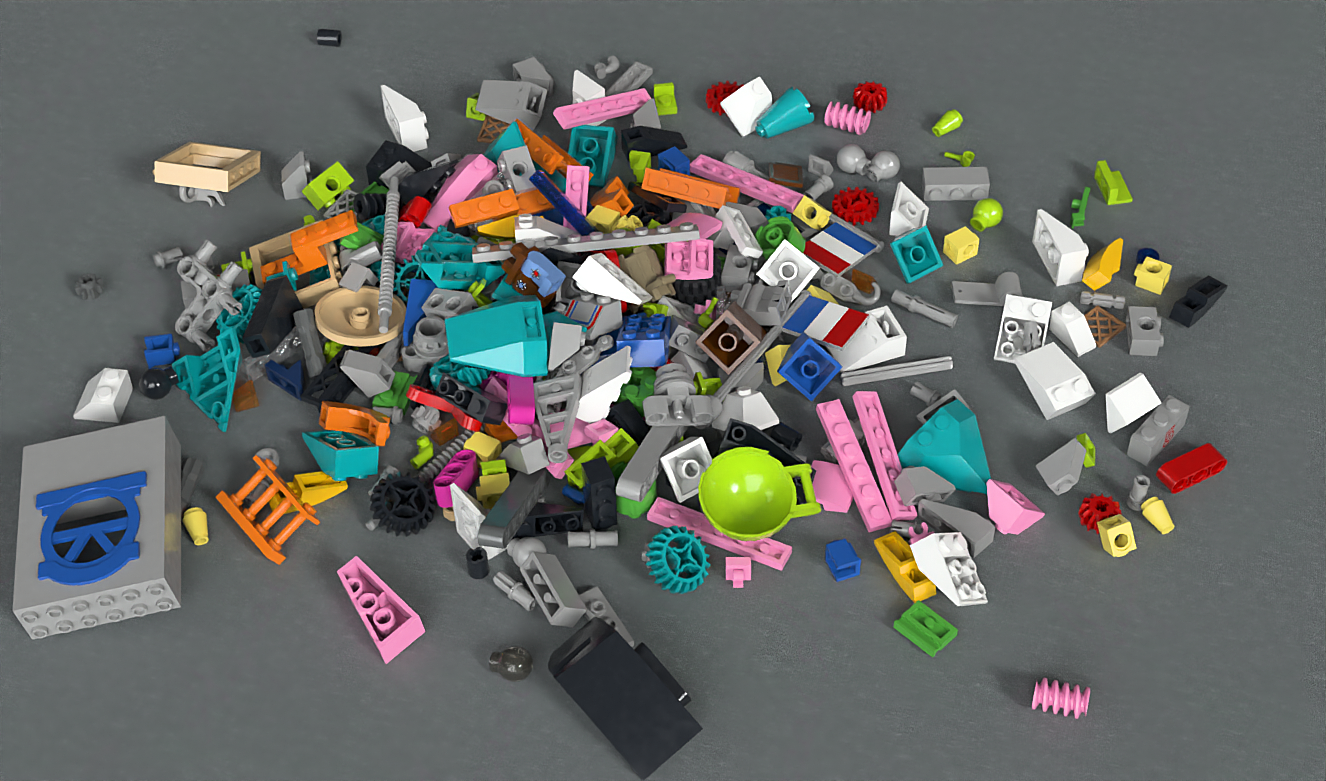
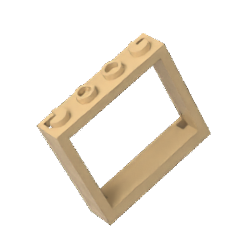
[153,142,261,192]
[249,220,343,309]

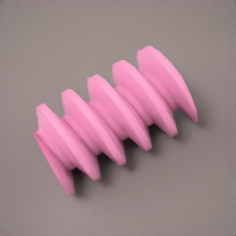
[824,101,871,135]
[1032,677,1090,719]

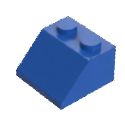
[777,331,843,401]

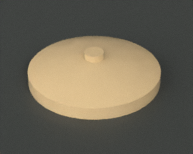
[315,286,406,347]

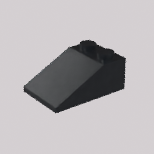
[366,140,432,189]

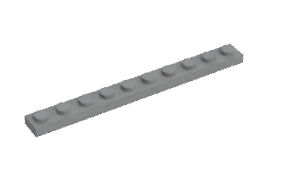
[472,222,700,263]

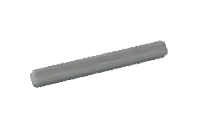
[840,356,953,386]

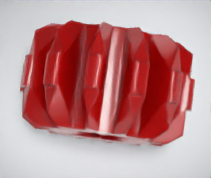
[853,81,888,114]
[1078,493,1122,535]

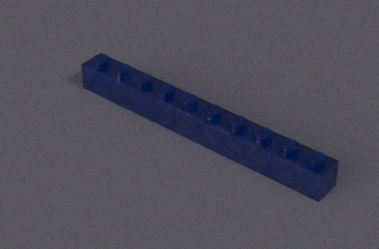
[529,170,599,236]

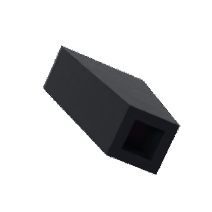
[242,275,304,358]

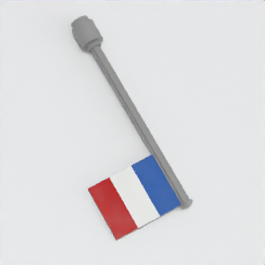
[723,151,885,278]
[695,290,870,429]

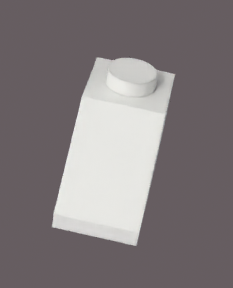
[1049,301,1096,357]

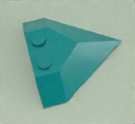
[415,225,505,291]
[172,327,242,432]
[898,399,991,496]

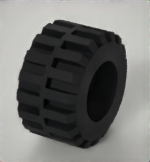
[672,252,721,305]

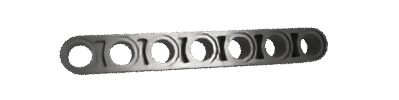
[478,467,551,549]

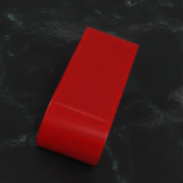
[398,196,432,228]
[1156,443,1227,494]

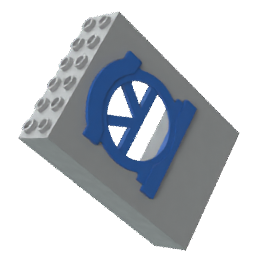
[12,416,181,639]

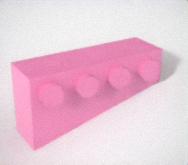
[337,556,426,664]

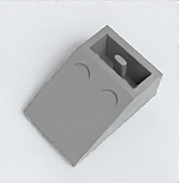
[475,80,547,131]

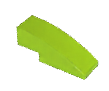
[564,428,639,488]

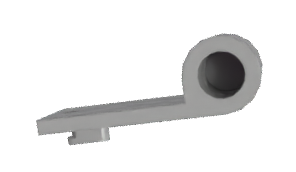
[951,272,1023,306]

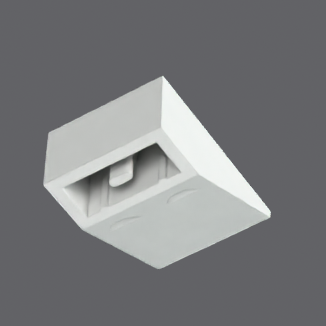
[994,294,1052,364]
[826,306,907,373]
[576,346,632,424]
[910,532,988,606]

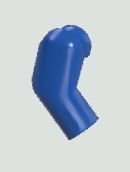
[562,484,584,504]

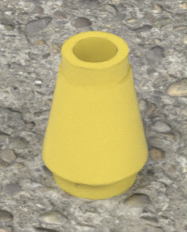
[1141,497,1175,535]
[182,507,209,545]

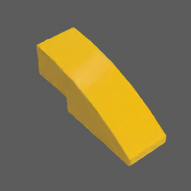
[477,214,544,240]
[1082,238,1123,291]
[268,471,348,514]
[874,531,936,604]

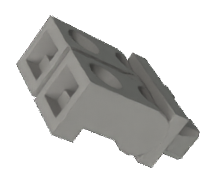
[724,280,792,325]

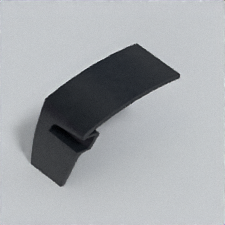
[548,617,703,781]

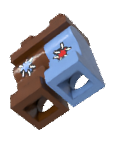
[501,242,566,309]

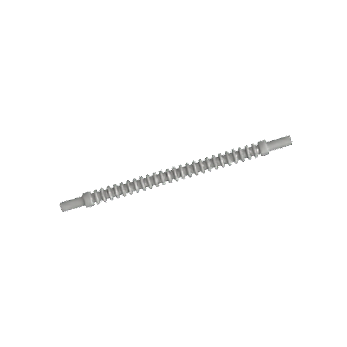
[378,177,400,333]
[366,423,485,531]

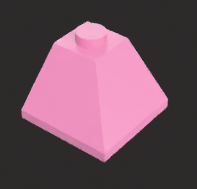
[987,479,1045,535]

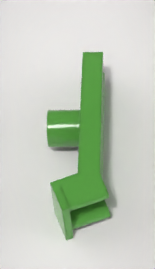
[1070,187,1090,229]

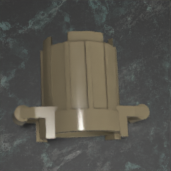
[618,245,676,315]

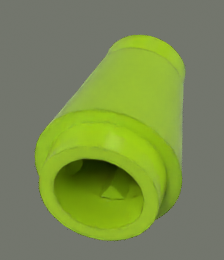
[932,109,963,137]

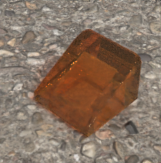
[851,269,877,294]
[232,380,259,412]
[431,418,459,446]

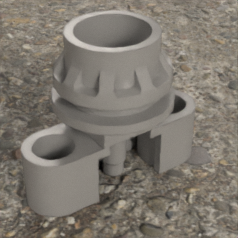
[401,316,449,373]
[642,363,714,426]

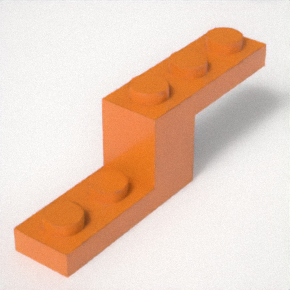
[449,186,557,229]
[260,210,359,285]

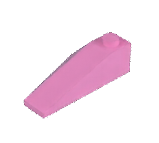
[423,154,499,232]

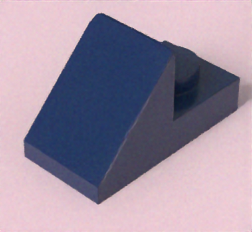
[265,360,304,401]

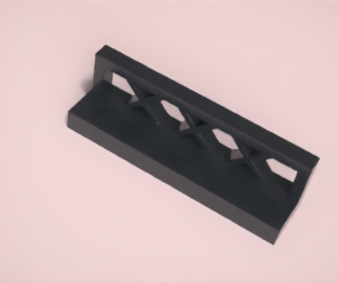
[301,345,379,413]

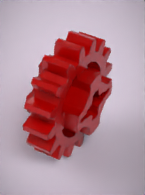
[706,80,744,117]
[832,187,879,226]

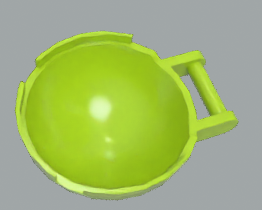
[698,447,821,541]

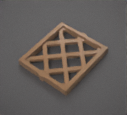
[477,115,510,143]
[1084,305,1126,348]

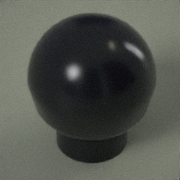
[139,366,179,400]

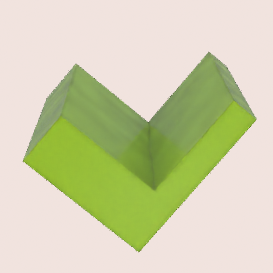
[1094,160,1133,205]

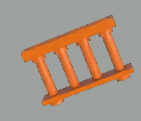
[515,119,594,181]
[641,168,741,209]
[216,455,320,565]

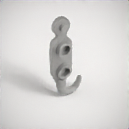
[811,268,881,306]
[536,335,614,382]

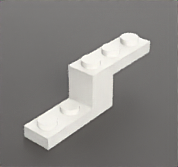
[690,202,763,259]

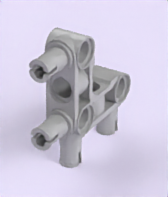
[175,239,243,352]

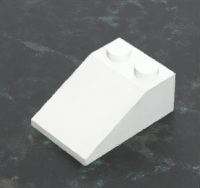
[380,85,429,152]
[1032,209,1089,286]
[514,214,583,243]
[573,253,653,305]
[1013,342,1096,420]
[450,483,508,560]

